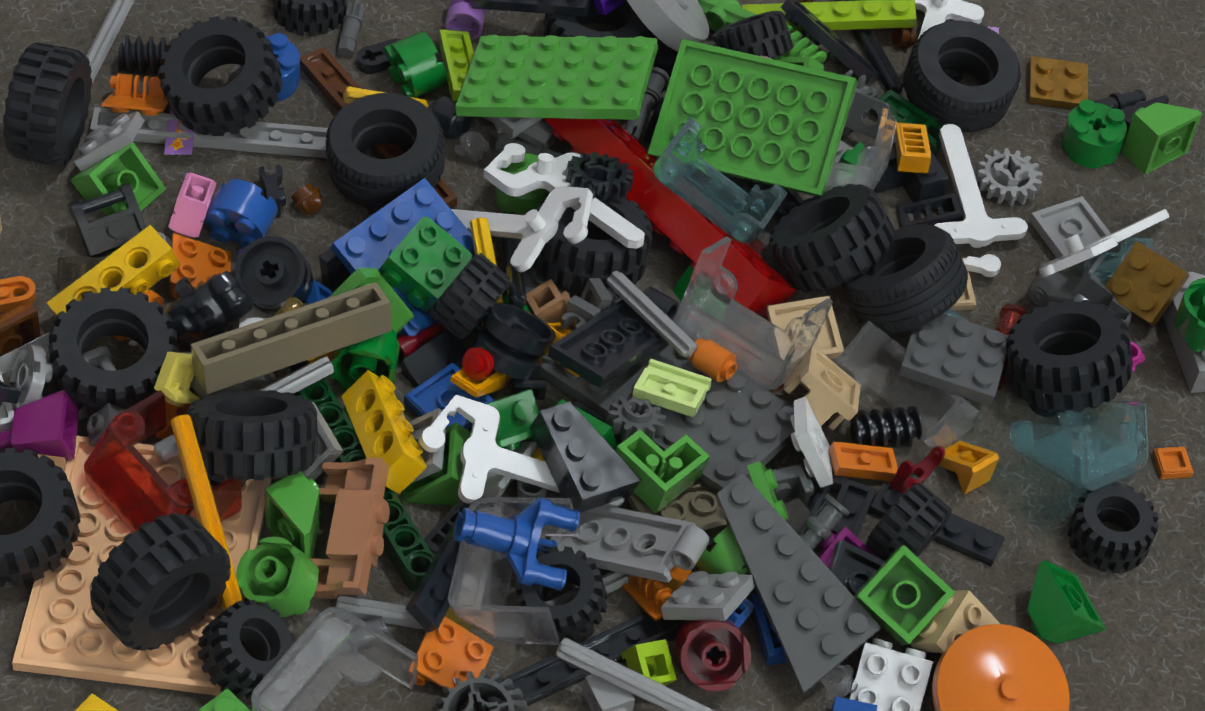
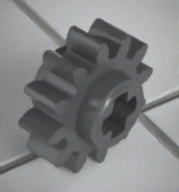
[605,396,666,441]

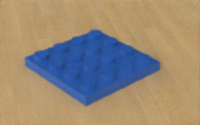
[330,178,500,336]

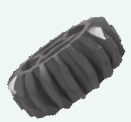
[435,669,528,711]

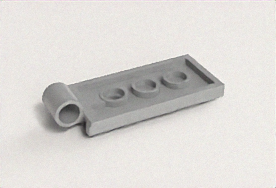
[544,505,710,583]

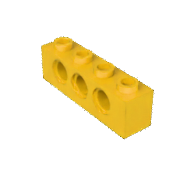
[47,225,181,318]
[341,370,427,494]

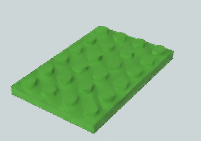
[455,35,658,120]
[648,39,858,196]

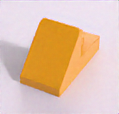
[939,440,999,494]

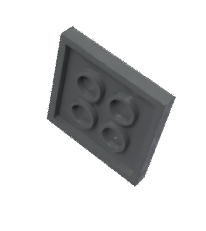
[899,314,1009,406]

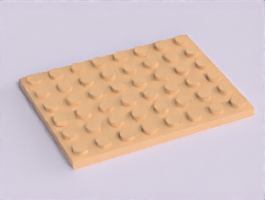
[12,436,273,696]

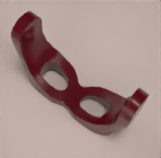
[889,446,945,494]

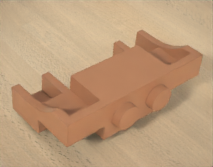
[310,458,390,599]

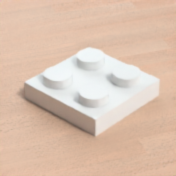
[790,396,833,488]

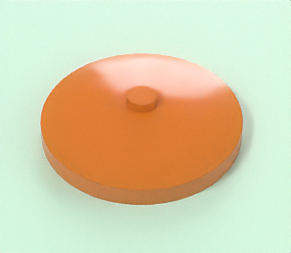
[932,624,1070,711]

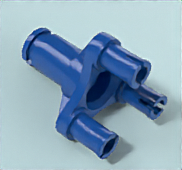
[453,497,580,591]

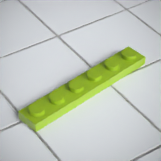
[742,0,916,31]

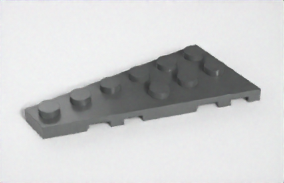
[715,473,881,696]

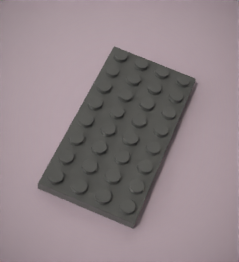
[538,297,795,493]

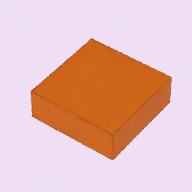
[1152,446,1194,479]

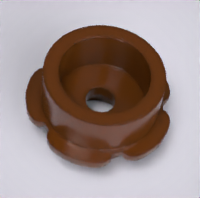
[891,28,916,50]

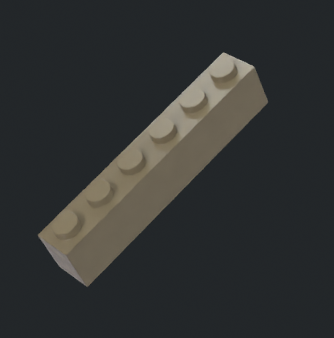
[190,282,391,395]

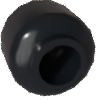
[428,96,473,139]

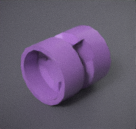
[445,0,487,40]

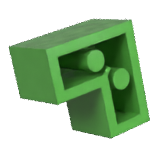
[615,429,710,513]

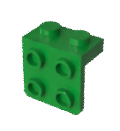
[378,216,472,313]

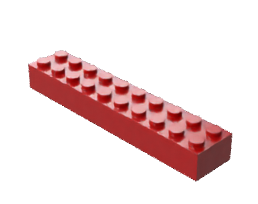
[545,118,796,318]

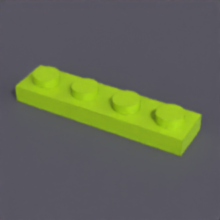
[438,29,474,101]

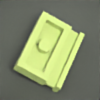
[632,359,712,418]

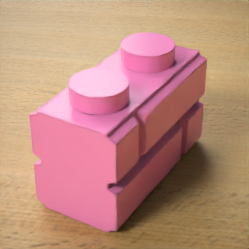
[168,172,217,238]

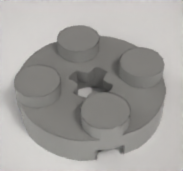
[9,344,53,410]

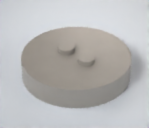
[627,0,709,52]

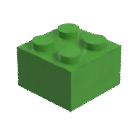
[854,545,956,646]

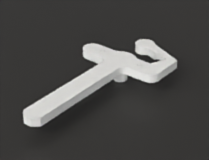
[901,0,984,101]
[934,124,1028,277]
[483,143,645,249]
[451,186,593,272]
[1038,209,1169,278]
[420,395,624,508]

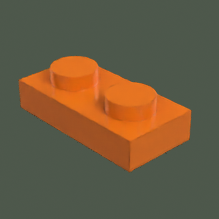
[828,441,898,482]

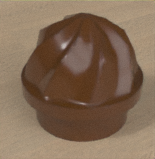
[291,183,323,215]

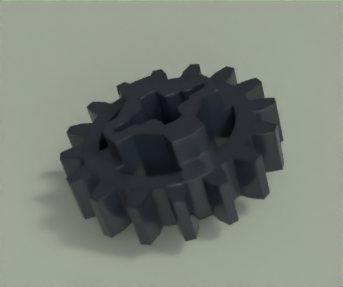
[565,152,634,200]

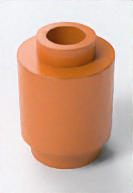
[688,338,738,382]

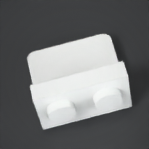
[850,638,933,711]

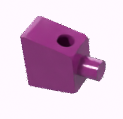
[0,390,79,461]

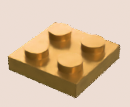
[1028,56,1088,109]
[1105,241,1190,327]

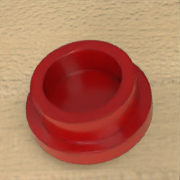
[462,347,494,381]

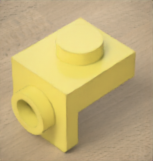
[154,352,200,407]

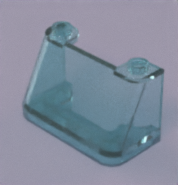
[653,117,788,243]
[1010,401,1149,491]

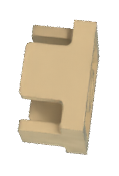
[766,296,844,369]
[784,345,861,430]

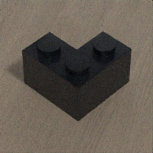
[862,142,949,202]

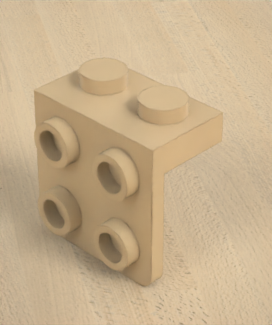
[910,590,1000,654]

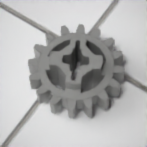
[976,148,1043,206]

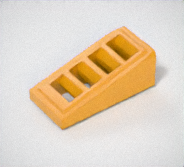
[895,123,931,173]
[450,368,510,398]

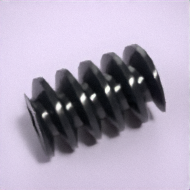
[118,34,177,74]
[850,406,922,449]

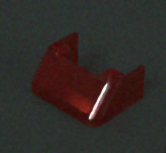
[84,390,242,534]

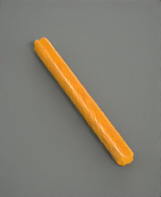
[171,414,243,610]

